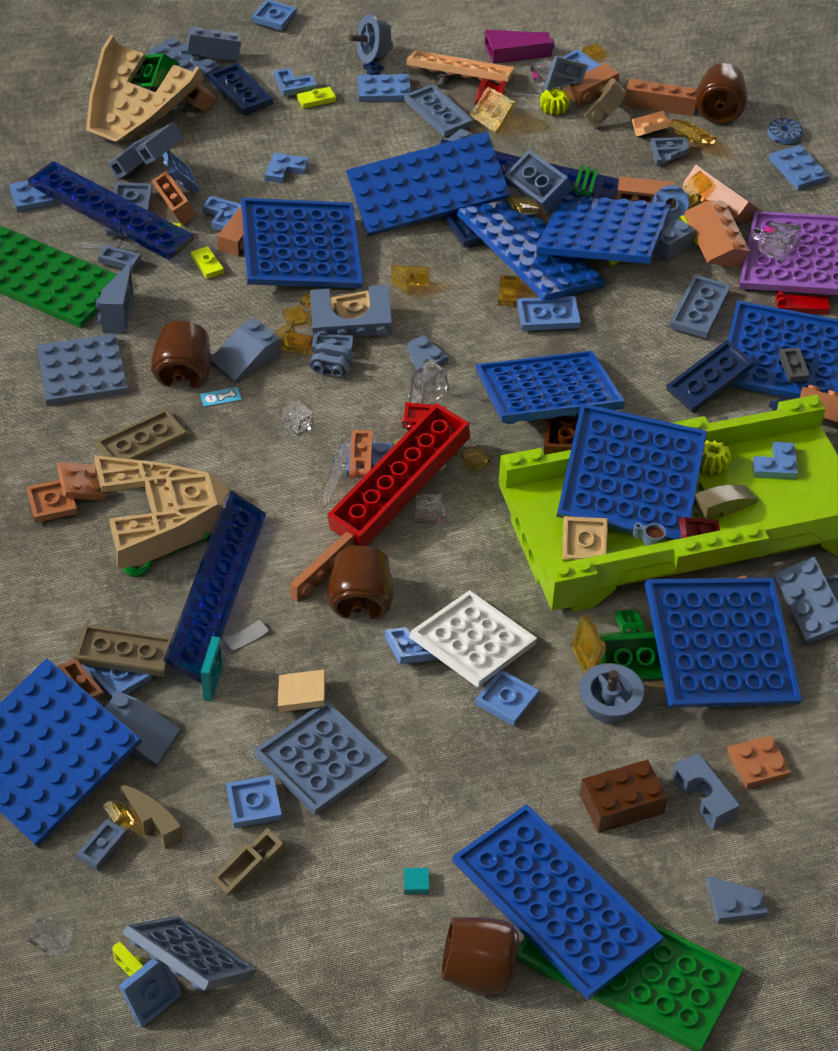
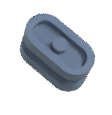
[309,343,354,377]

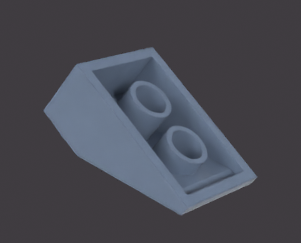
[504,149,573,215]
[654,218,695,263]
[96,265,134,334]
[211,318,281,383]
[105,691,181,767]

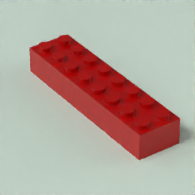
[327,403,470,546]

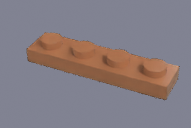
[290,532,353,602]

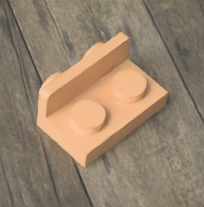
[632,111,676,137]

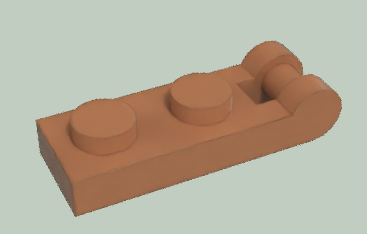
[349,430,373,479]

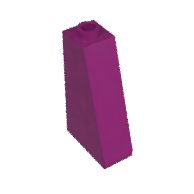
[484,30,555,64]

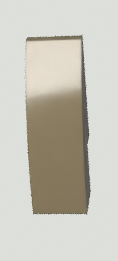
[693,485,758,519]
[121,785,182,849]
[212,828,288,896]

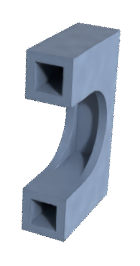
[107,122,184,179]
[310,285,392,337]

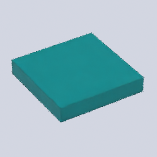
[201,636,223,702]

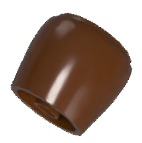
[695,63,748,124]
[151,321,211,388]
[327,546,393,619]
[441,917,518,996]

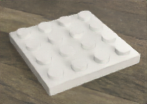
[409,590,537,688]

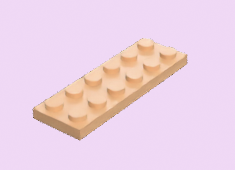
[407,50,515,84]

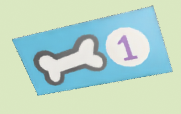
[200,387,242,406]

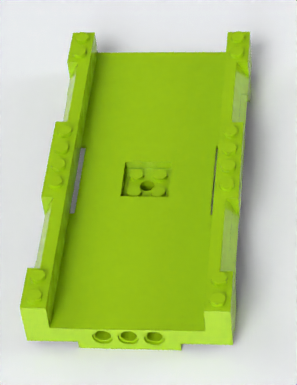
[498,395,838,612]

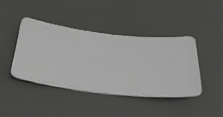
[224,620,268,650]

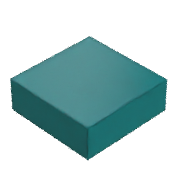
[404,868,429,894]

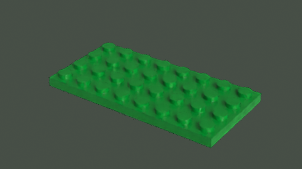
[0,226,117,329]
[516,919,744,1051]

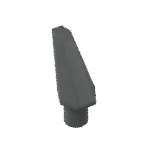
[437,71,449,89]

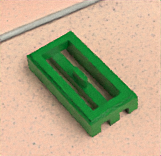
[573,165,598,197]
[614,610,645,633]

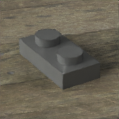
[779,348,810,383]

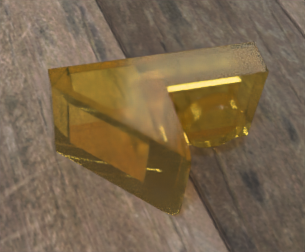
[391,265,430,295]
[498,275,520,307]
[275,321,313,355]

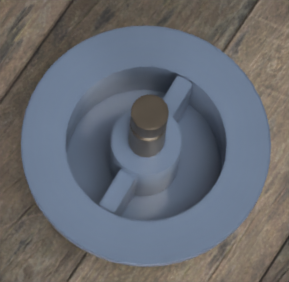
[349,14,393,64]
[579,663,644,724]

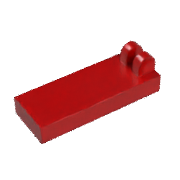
[775,292,830,315]

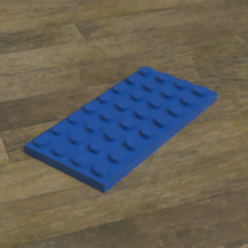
[346,132,510,237]
[457,197,605,301]
[452,804,664,1000]

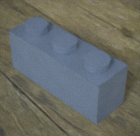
[186,27,241,61]

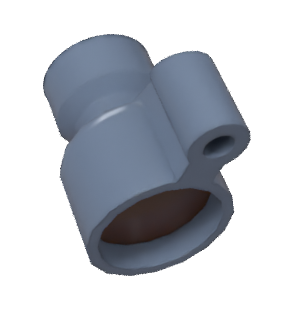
[633,522,666,546]

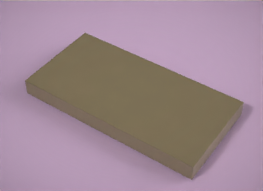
[94,408,188,460]
[73,624,174,677]

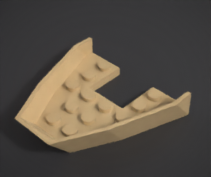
[86,35,205,142]
[94,455,237,569]

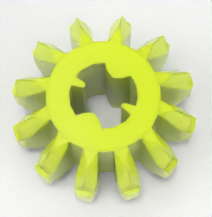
[540,88,569,116]
[700,440,731,474]

